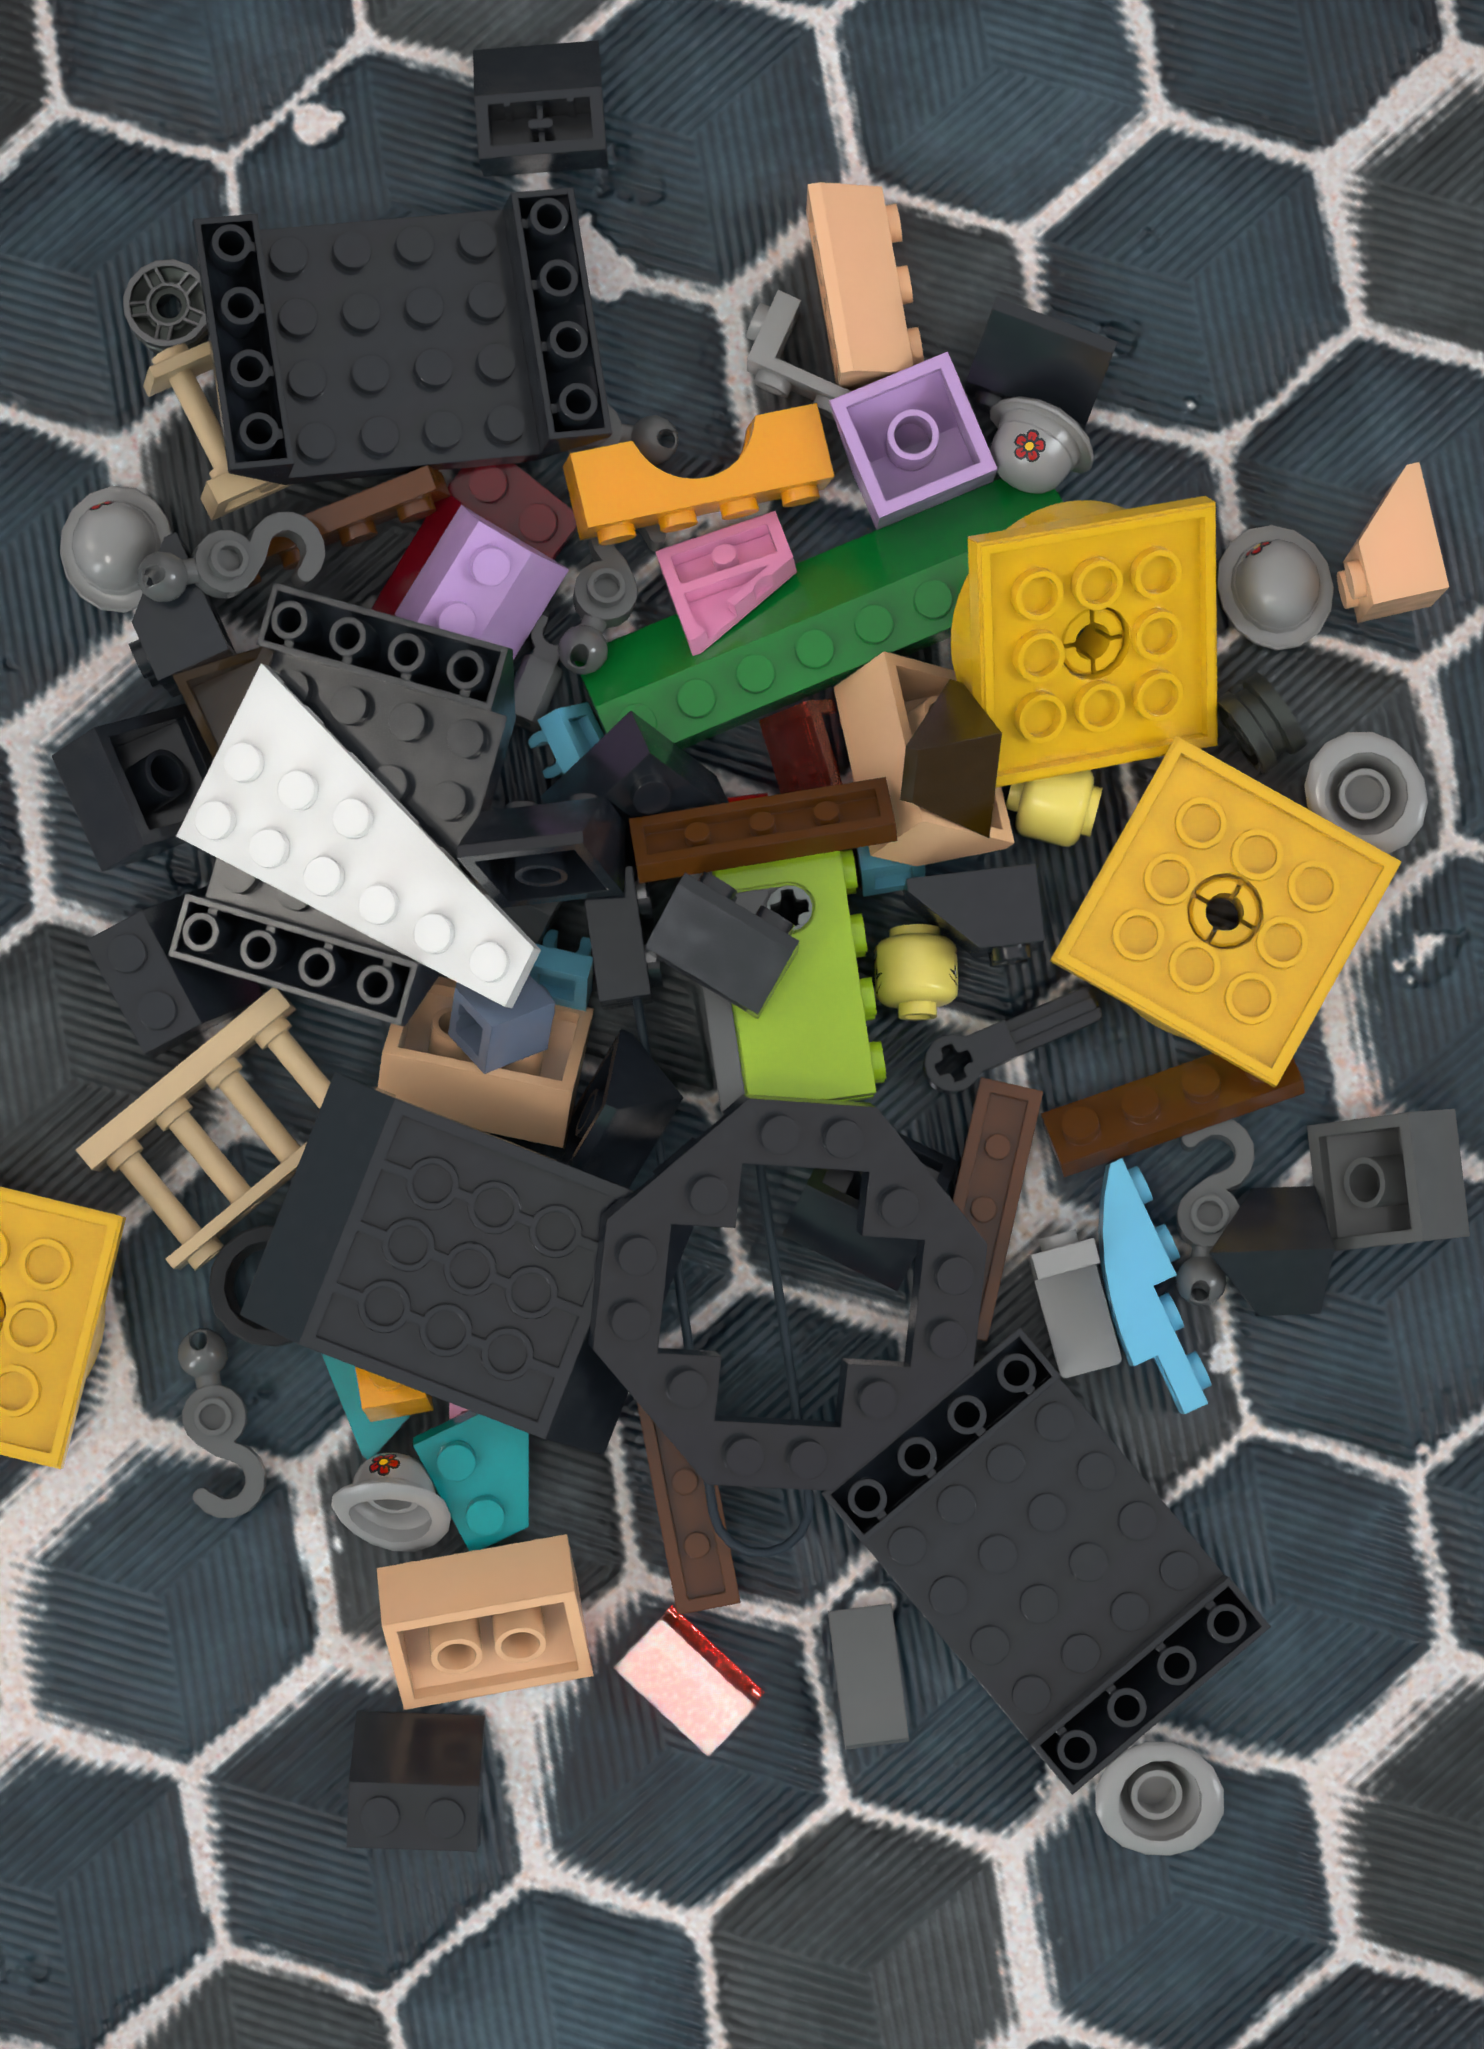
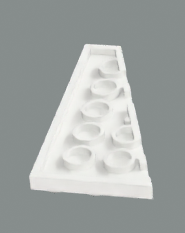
[176,663,541,1008]

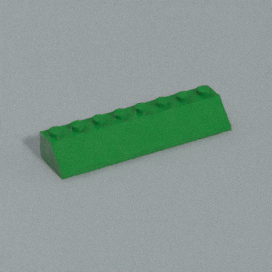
[574,478,1063,749]

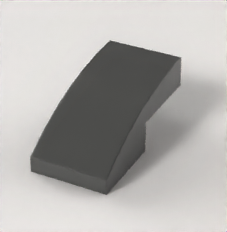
[828,1603,909,1750]

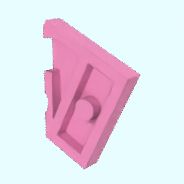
[655,511,797,656]

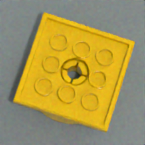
[951,496,1218,788]
[1050,736,1401,1087]
[0,1187,126,1469]

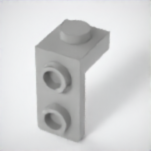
[746,290,851,421]
[1027,1229,1122,1378]

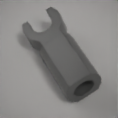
[514,615,573,732]

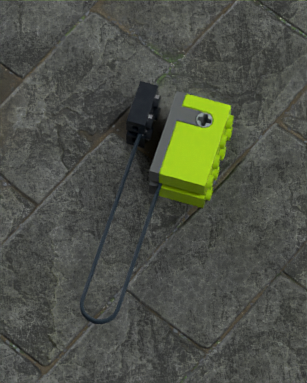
[584,850,887,1558]

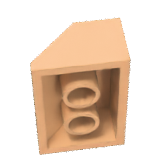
[806,182,924,391]
[833,651,1015,866]
[378,976,594,1148]
[377,1534,594,1710]

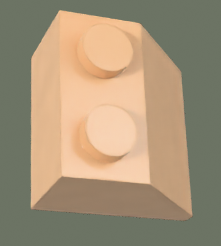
[1337,462,1449,623]

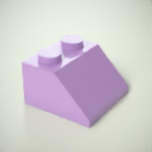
[829,351,997,530]
[395,505,569,660]

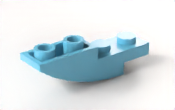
[1098,1158,1212,1414]

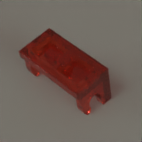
[759,699,843,794]
[614,1605,764,1757]

